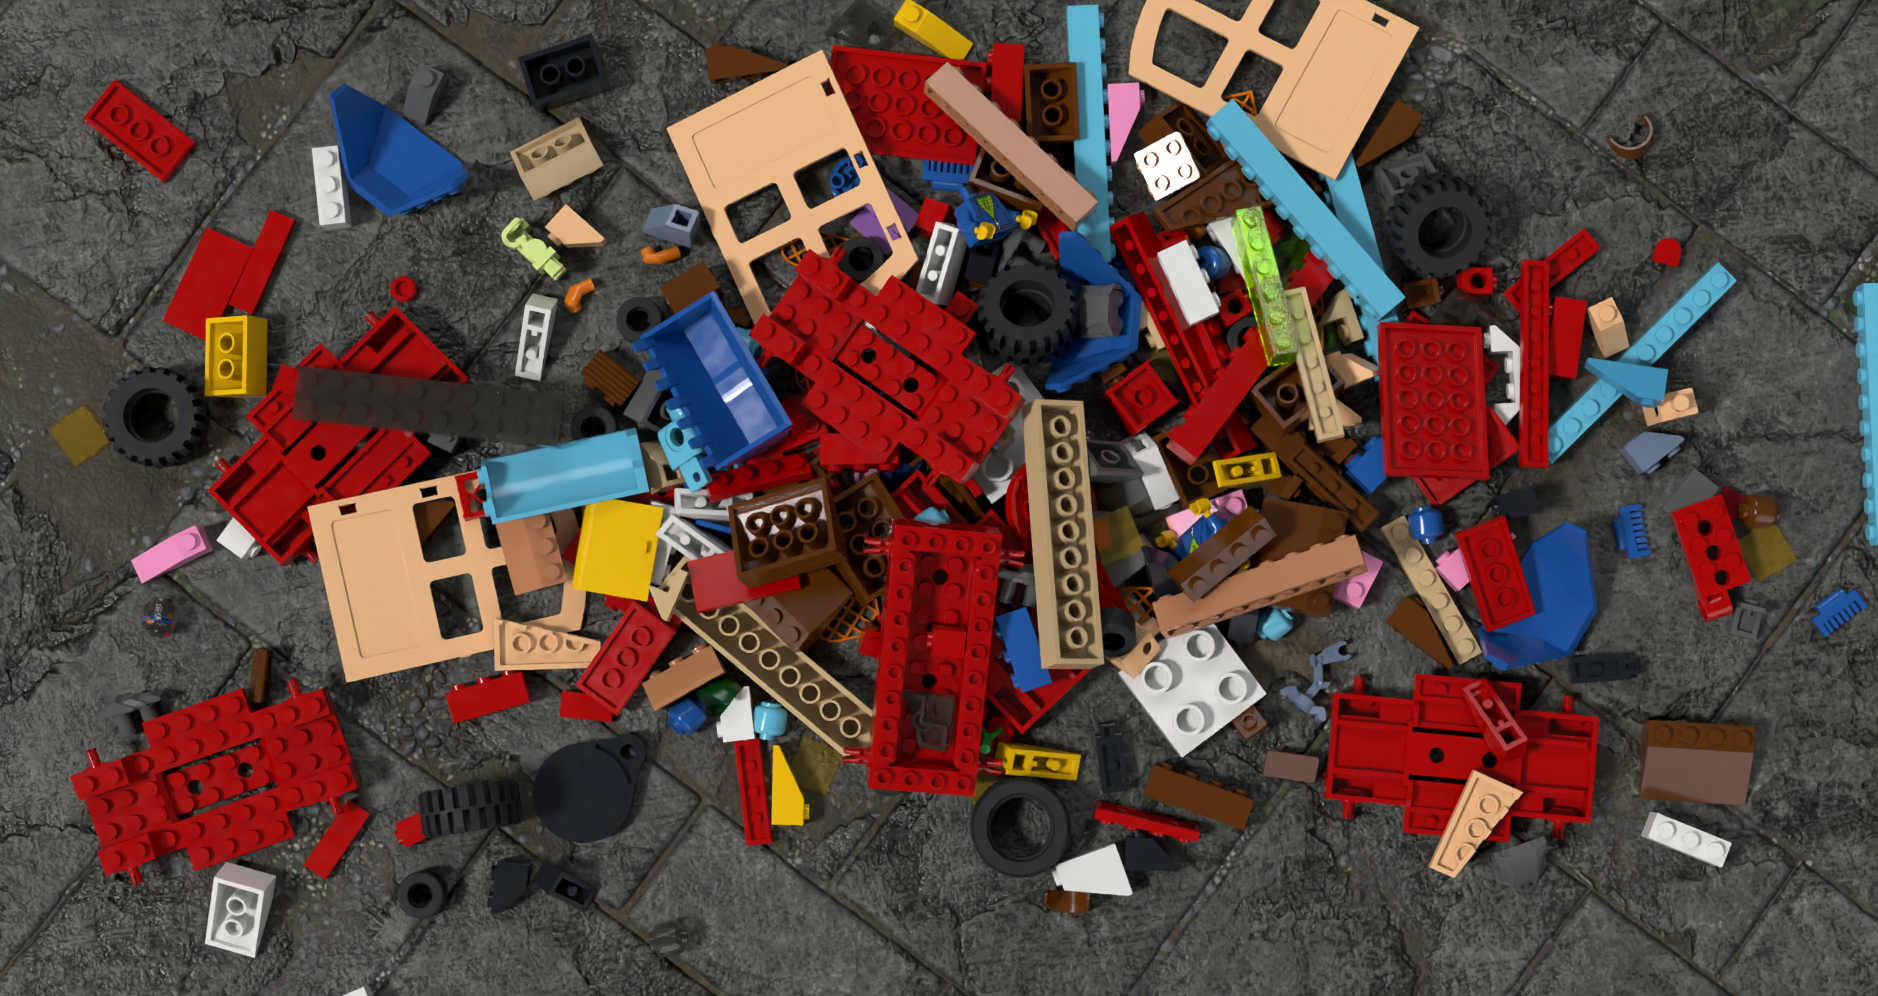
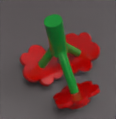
[979,704,1014,757]

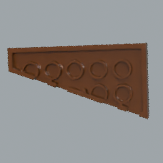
[1153,153,1323,234]

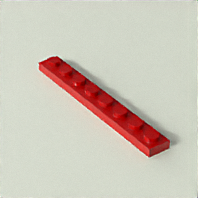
[1519,259,1549,469]

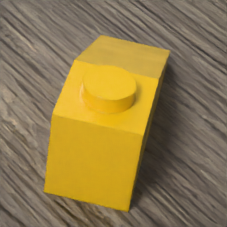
[893,0,973,60]
[1212,452,1282,488]
[993,741,1081,780]
[771,745,810,825]

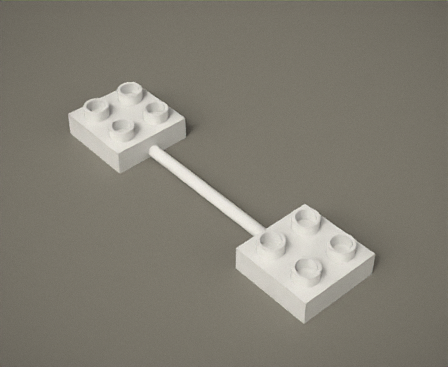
[973,361,1266,757]

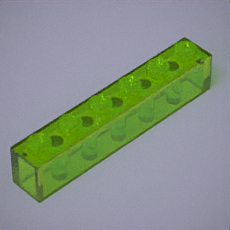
[1231,206,1299,367]

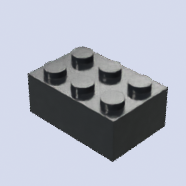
[518,34,611,112]

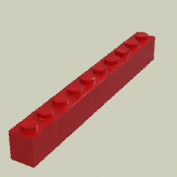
[1108,212,1257,460]
[1166,250,1334,466]

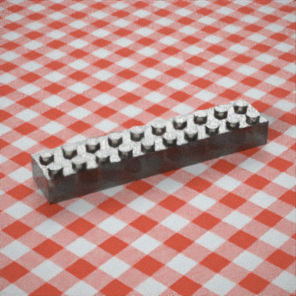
[292,366,566,449]

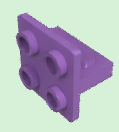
[850,187,919,256]

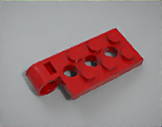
[1670,494,1751,623]

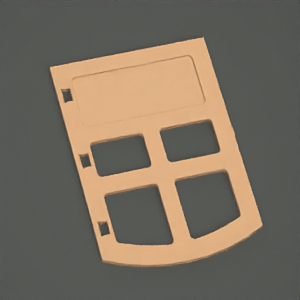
[1129,0,1419,181]
[666,50,919,325]
[308,470,586,682]

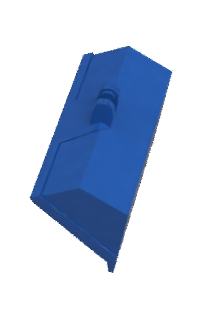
[631,291,793,471]

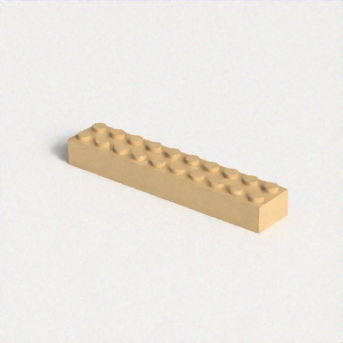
[1022,399,1104,669]
[658,556,872,765]

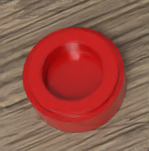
[390,276,418,303]

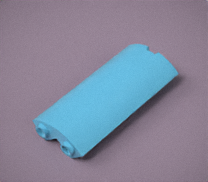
[477,428,649,524]

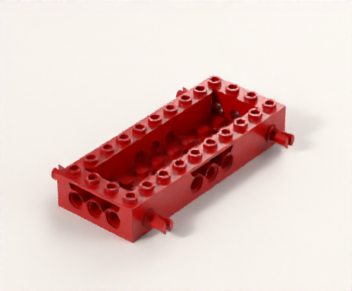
[842,518,1025,797]

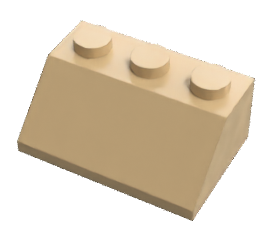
[510,117,603,201]

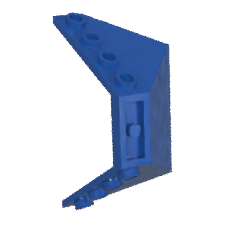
[329,83,470,217]
[1045,231,1142,393]
[1478,522,1598,670]

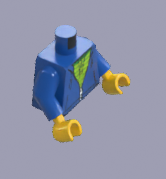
[954,184,1038,248]
[1155,498,1227,561]

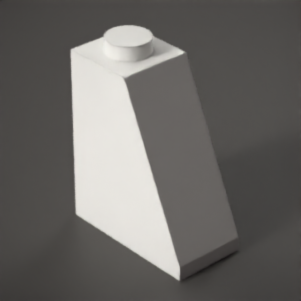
[1121,430,1179,510]
[1052,843,1133,896]

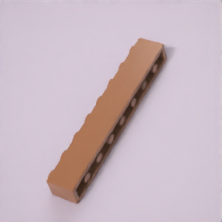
[924,62,1098,231]
[1152,535,1368,639]

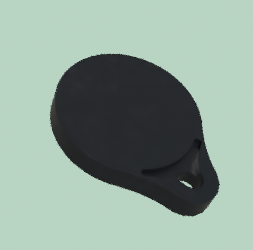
[533,733,648,843]

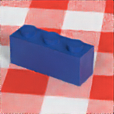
[993,606,1053,693]

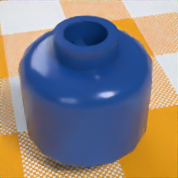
[1196,246,1231,280]
[1408,505,1445,544]
[667,696,707,736]

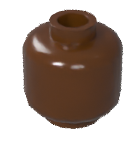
[1738,494,1780,528]

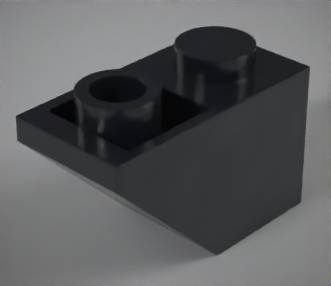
[487,859,532,914]

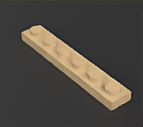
[1279,287,1345,443]
[1380,515,1482,665]

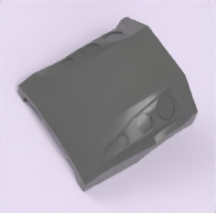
[1076,283,1124,339]
[1091,478,1154,532]
[1491,836,1547,888]

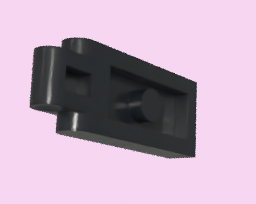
[1568,653,1641,684]
[1095,721,1129,794]

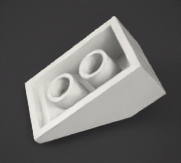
[205,862,276,958]

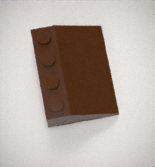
[833,472,905,607]
[728,477,848,589]
[1250,498,1348,618]
[745,566,854,653]
[1638,720,1755,805]

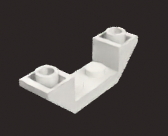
[1482,325,1520,425]

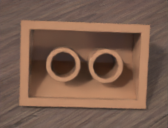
[495,513,568,595]
[642,643,728,711]

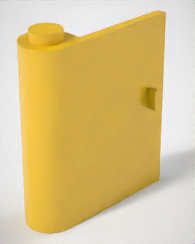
[571,499,664,601]

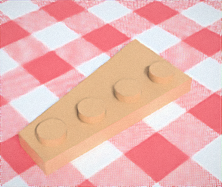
[494,617,600,671]
[1428,769,1523,878]

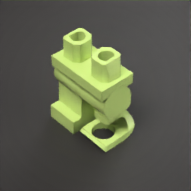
[501,218,567,281]

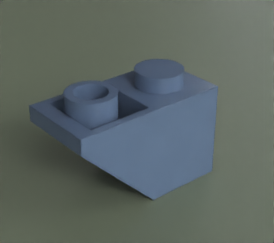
[642,204,700,248]
[1619,431,1685,474]

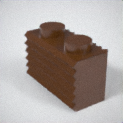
[580,349,641,408]

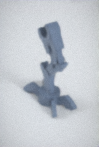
[1279,641,1351,723]

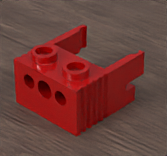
[1101,359,1182,437]
[778,378,832,456]

